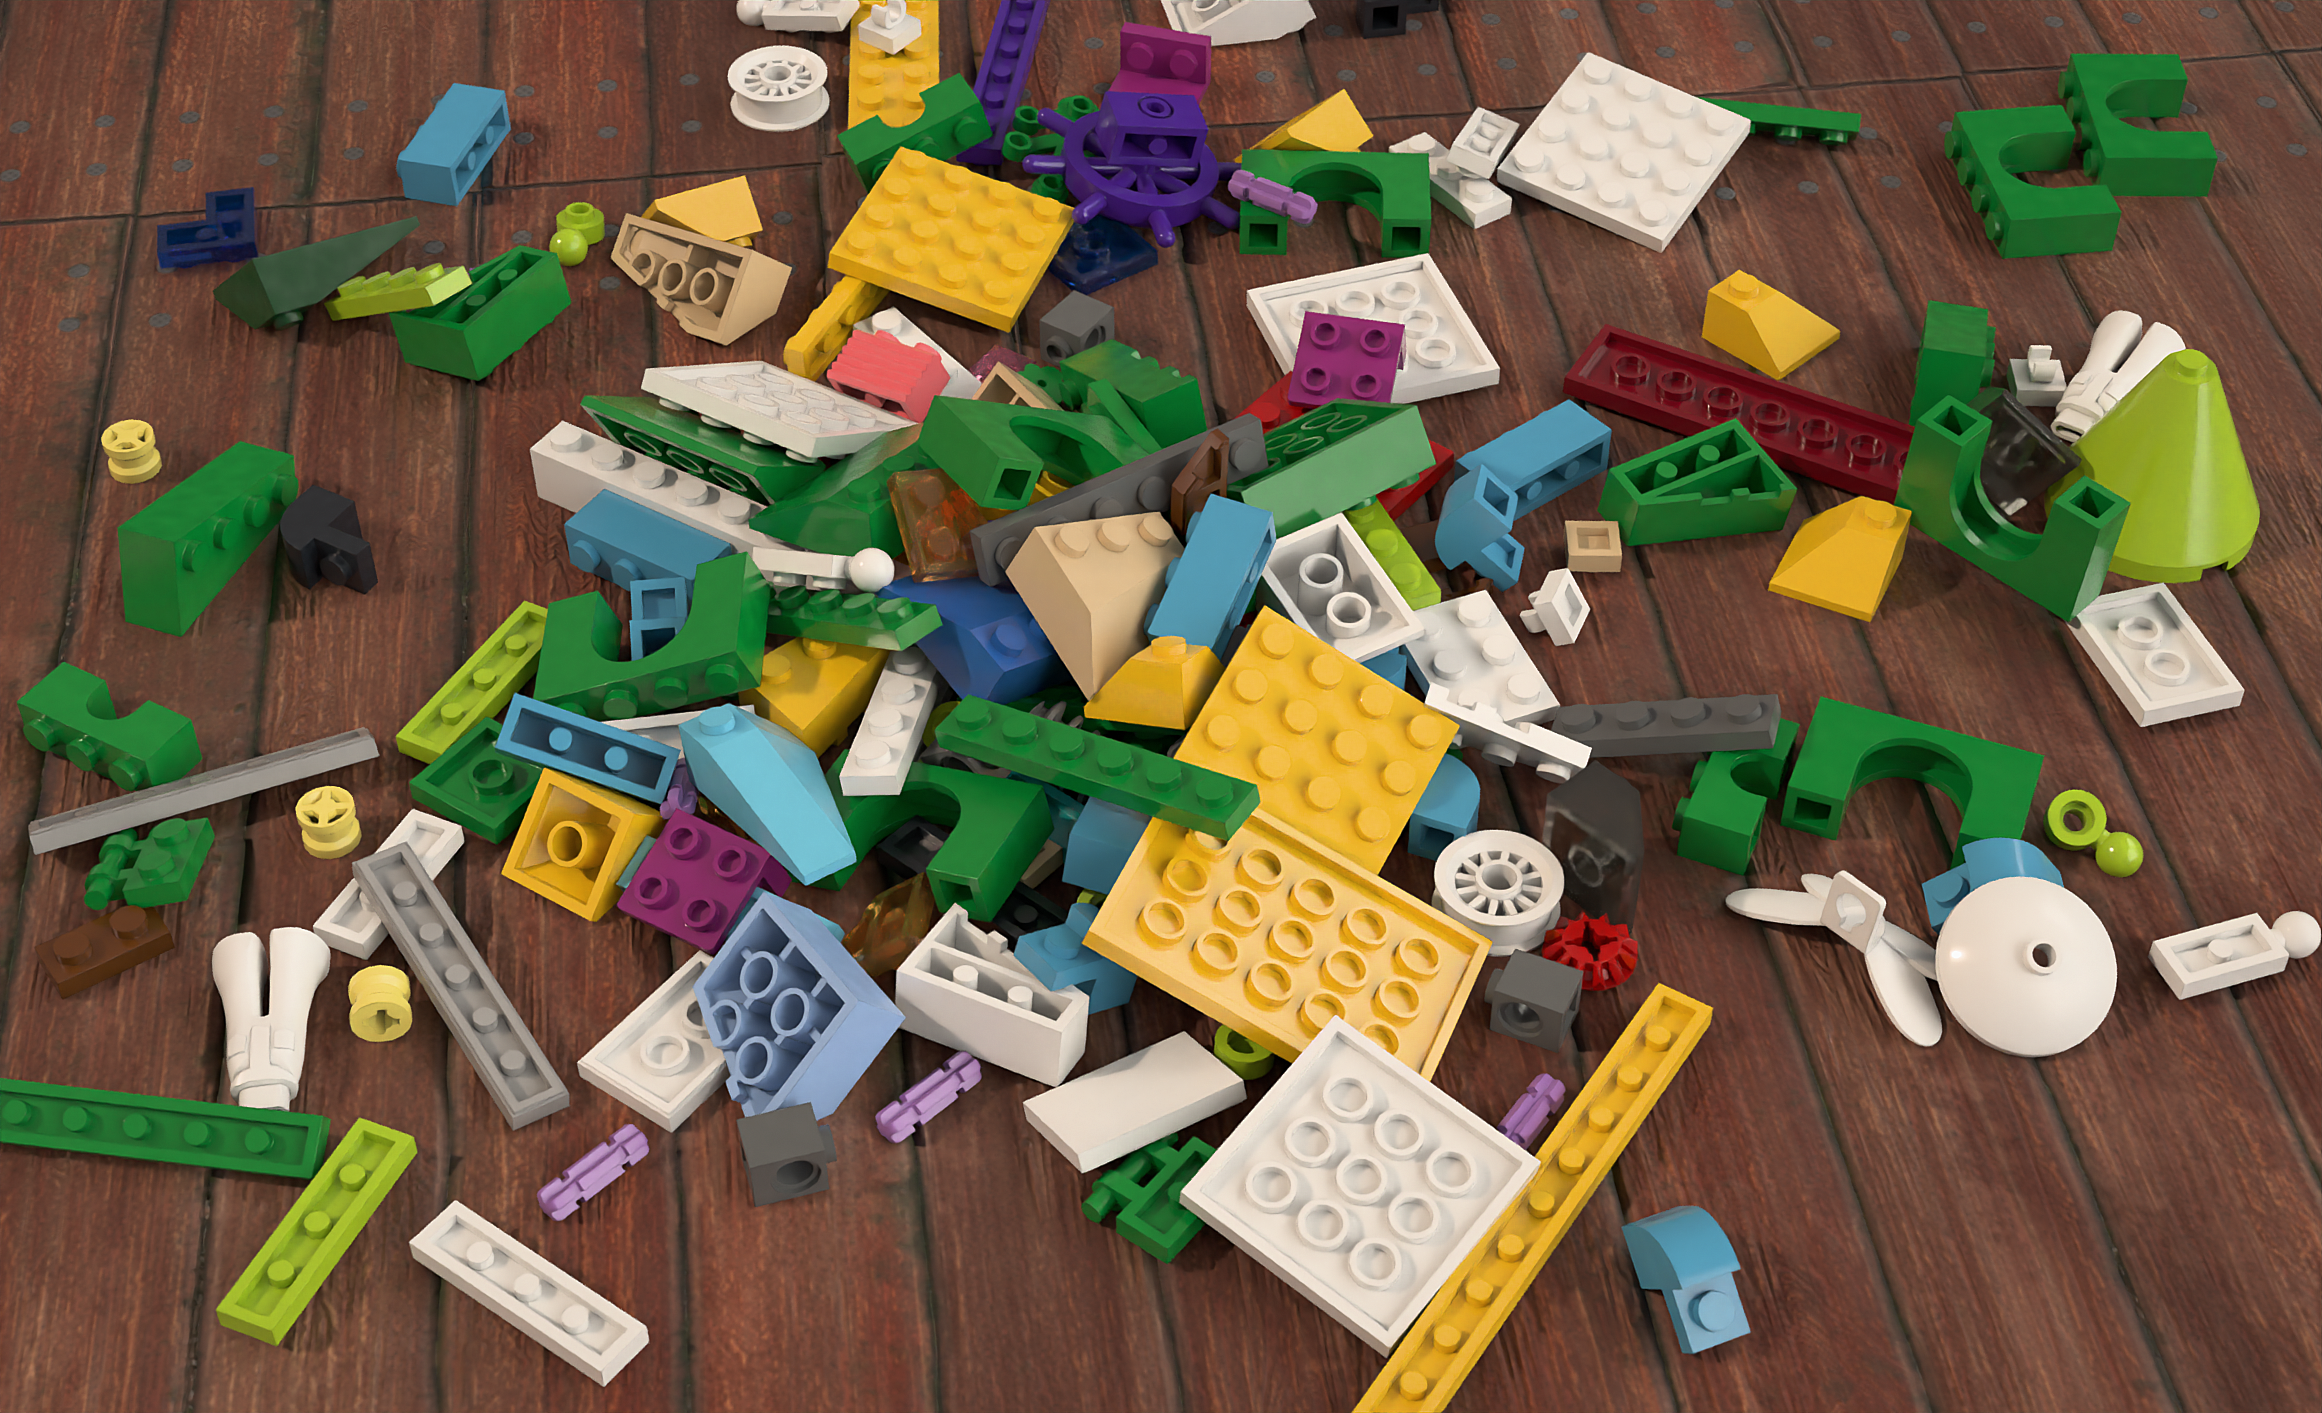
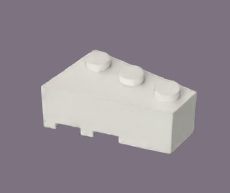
[895,903,1089,1087]

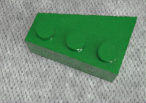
[389,245,572,381]
[1909,300,1996,427]
[1597,418,1797,546]

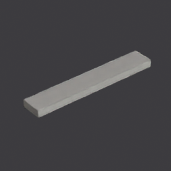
[28,727,379,855]
[352,841,569,1131]

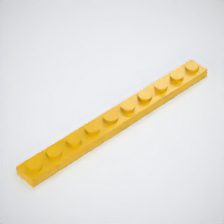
[1352,983,1713,1413]

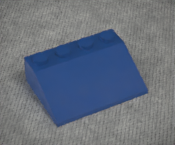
[875,559,1074,705]

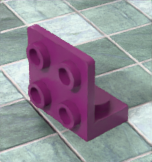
[1100,22,1211,109]
[1288,311,1407,409]
[617,808,792,955]

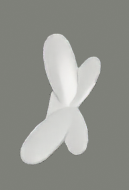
[1726,870,1942,1047]

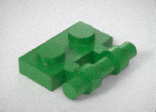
[84,817,215,910]
[1081,1132,1217,1265]

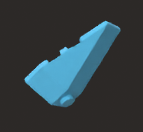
[679,703,857,886]

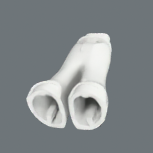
[2051,310,2186,443]
[212,927,331,1112]

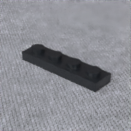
[877,814,1069,952]

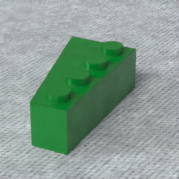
[1059,339,1207,449]
[117,441,299,637]

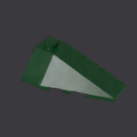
[213,216,420,331]

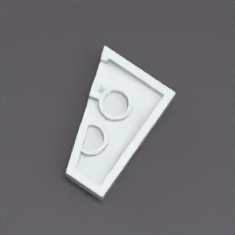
[1424,682,1592,784]

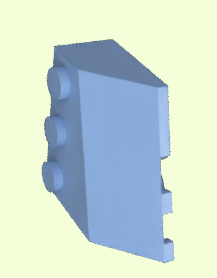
[693,892,906,1121]

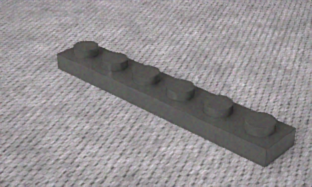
[970,413,1268,587]

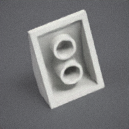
[1161,0,1316,46]
[1256,512,1425,664]

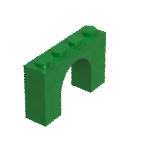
[2058,53,2218,197]
[1944,105,2122,259]
[1239,149,1431,258]
[916,395,1149,511]
[1894,395,2131,623]
[533,551,771,722]
[1780,696,2045,870]
[786,749,1055,923]

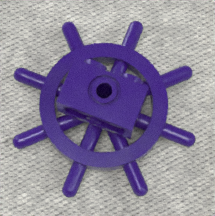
[1022,91,1242,248]

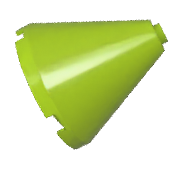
[2044,349,2260,583]

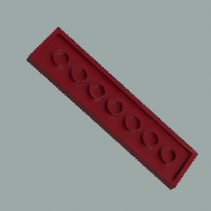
[1563,324,1915,505]

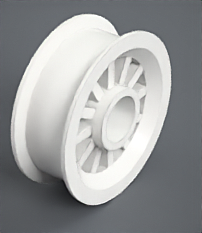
[728,46,830,132]
[1432,830,1564,957]

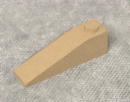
[610,213,792,346]

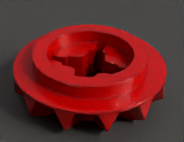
[1542,910,1638,991]

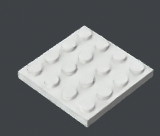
[1497,52,1751,253]
[1247,253,1500,404]
[641,361,918,463]
[1179,1015,1541,1358]

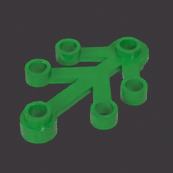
[1001,95,1112,205]

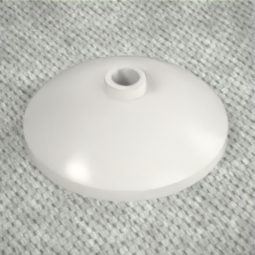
[1935,877,2117,1057]

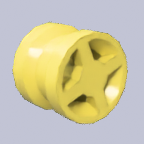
[101,419,162,484]
[296,786,362,859]
[348,965,412,1042]

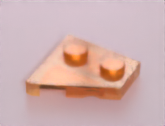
[887,468,989,583]
[841,872,935,979]

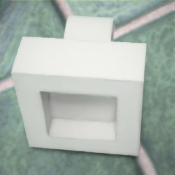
[858,0,922,55]
[2006,345,2067,406]
[1520,568,1590,646]

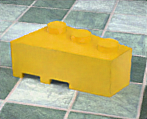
[738,637,897,759]

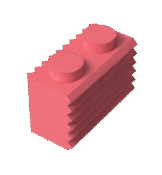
[827,330,951,423]

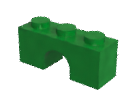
[837,72,993,194]
[17,662,202,792]
[1672,718,1800,876]

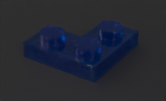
[157,187,258,269]

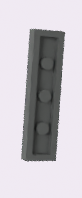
[1551,694,1782,758]

